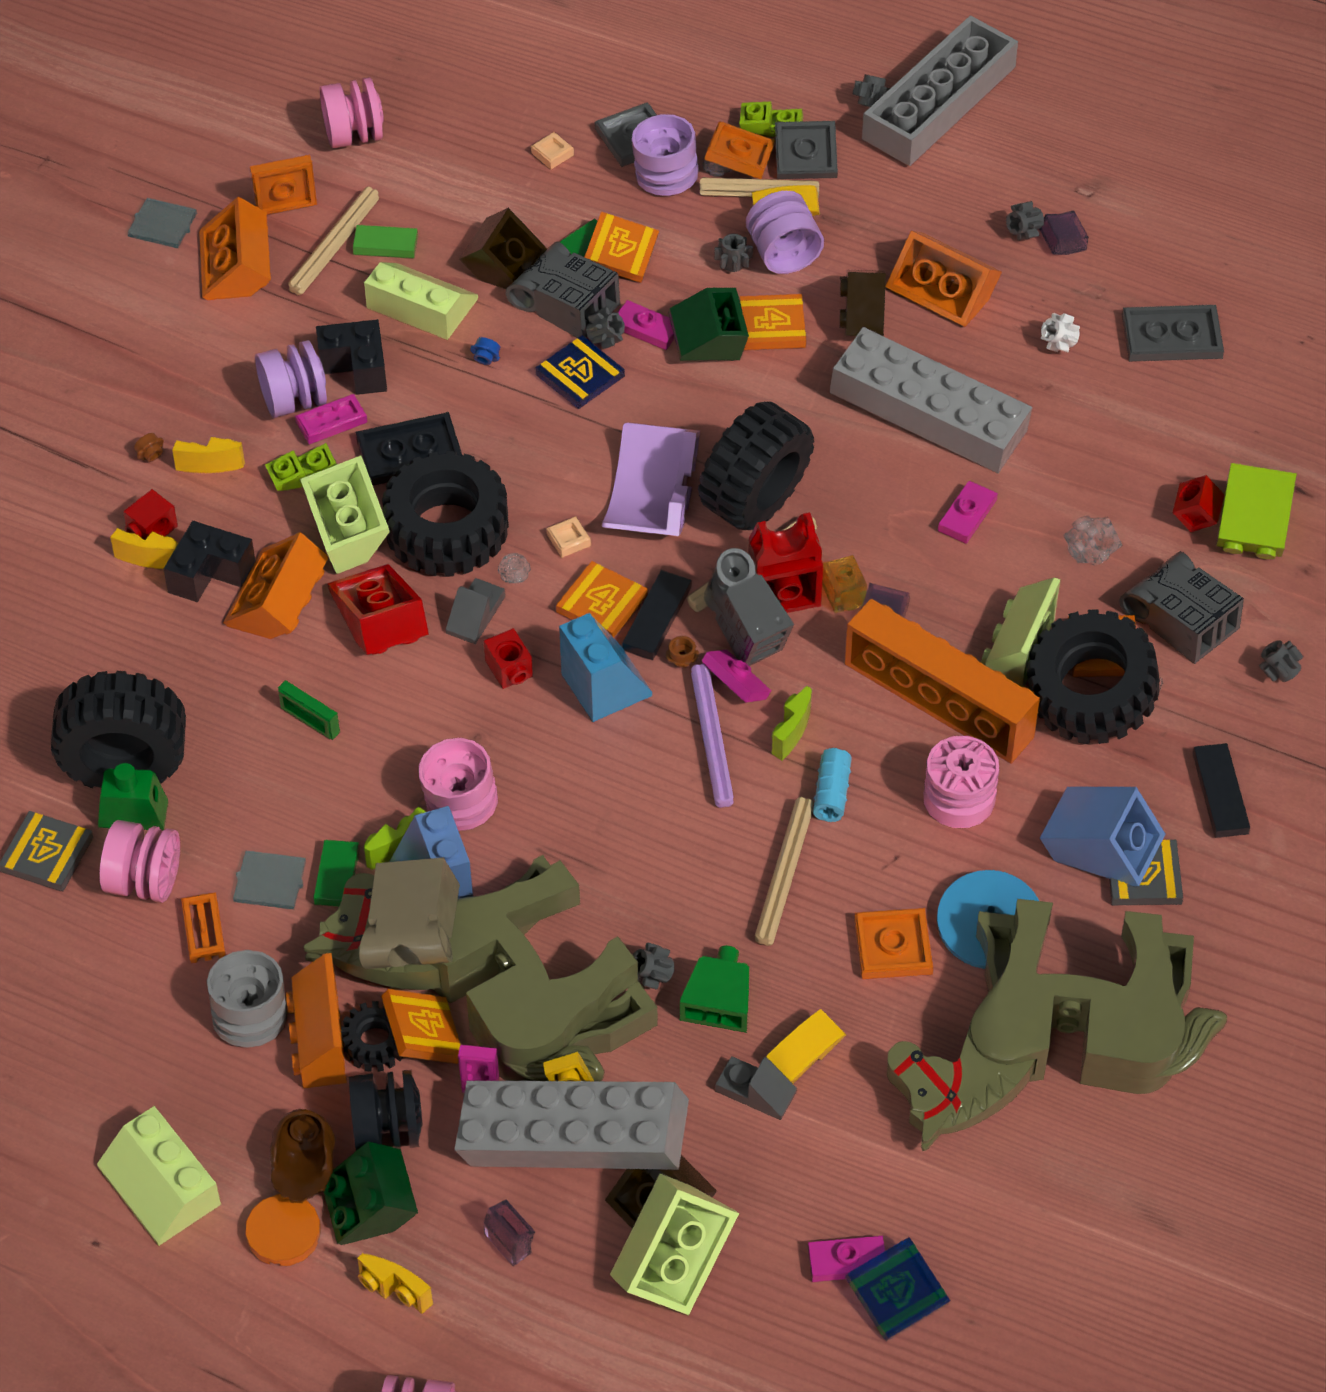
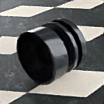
[349,1069,423,1151]

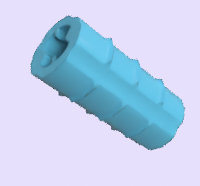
[813,748,852,822]

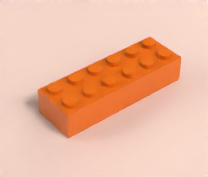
[845,599,1040,764]

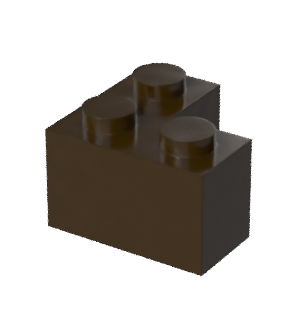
[839,270,886,336]

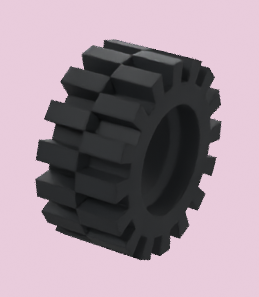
[341,1001,403,1072]

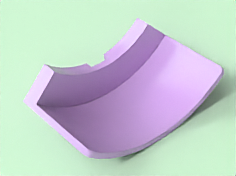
[602,423,700,536]

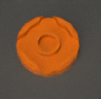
[245,1194,321,1266]

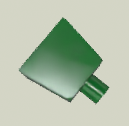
[98,763,169,831]
[680,945,750,1033]

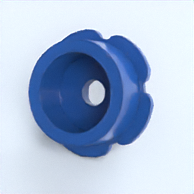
[470,337,501,365]

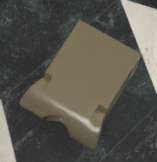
[359,857,460,969]

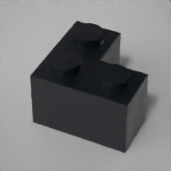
[316,319,387,395]
[163,520,255,602]

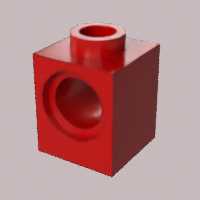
[1172,475,1224,532]
[123,489,178,540]
[484,628,533,689]

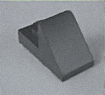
[446,578,505,645]
[715,1056,797,1120]

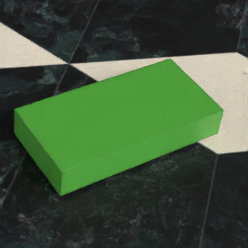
[353,225,418,258]

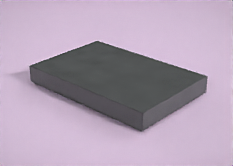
[1122,305,1224,362]

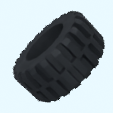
[698,402,815,530]
[382,451,509,577]
[1027,609,1160,744]
[51,670,186,789]

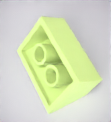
[364,262,478,340]
[300,456,390,574]
[981,577,1061,687]
[97,1106,221,1246]
[610,1174,739,1315]

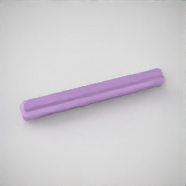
[691,664,734,808]

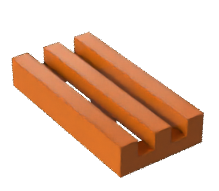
[181,892,226,963]

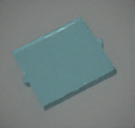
[128,198,197,248]
[233,850,306,910]

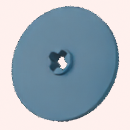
[937,870,1039,969]

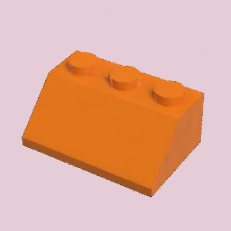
[199,197,271,300]
[885,230,1002,327]
[223,532,329,639]
[286,953,347,1089]

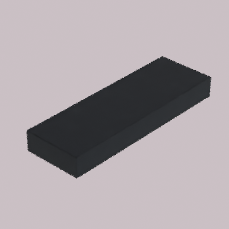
[622,570,692,660]
[1192,743,1250,838]

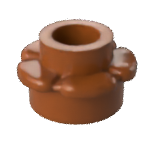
[134,433,164,462]
[666,636,699,667]

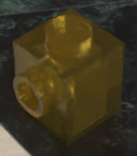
[822,555,867,613]

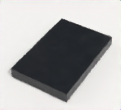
[356,412,463,486]

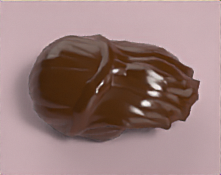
[270,1109,335,1203]

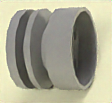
[207,950,287,1048]

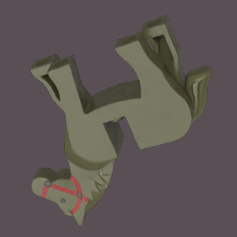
[304,855,658,1081]
[887,899,1227,1151]

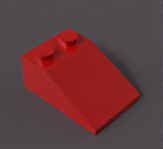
[327,564,429,655]

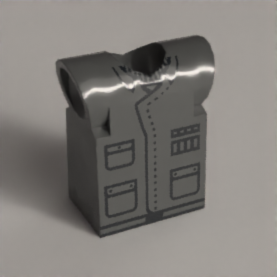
[505,242,621,341]
[704,548,794,666]
[1119,551,1244,664]

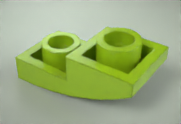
[740,101,803,137]
[265,443,337,491]
[771,686,812,761]
[364,807,426,870]

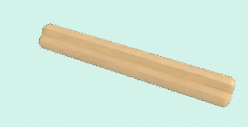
[700,177,819,197]

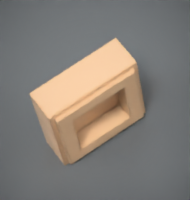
[531,132,574,169]
[547,517,591,558]

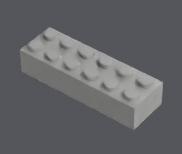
[862,15,1018,166]
[830,327,1033,474]
[454,1081,689,1170]

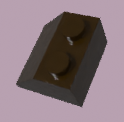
[460,207,547,289]
[605,1155,717,1229]

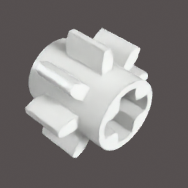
[1041,313,1080,352]

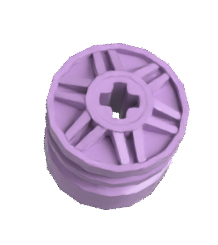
[632,114,699,196]
[746,191,824,274]
[255,340,327,418]

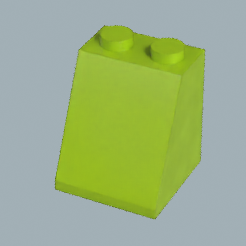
[1216,463,1297,559]

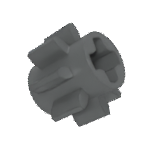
[852,74,890,107]
[1006,201,1044,241]
[714,234,753,272]
[586,307,625,349]
[1259,640,1304,682]
[633,942,674,989]

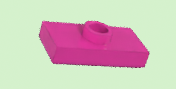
[618,300,675,350]
[295,394,367,445]
[938,481,998,544]
[702,650,772,703]
[458,1045,499,1093]
[808,1236,888,1282]

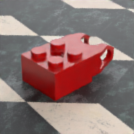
[748,512,823,613]

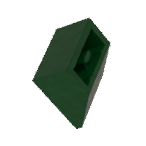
[668,288,749,361]
[324,1142,418,1245]

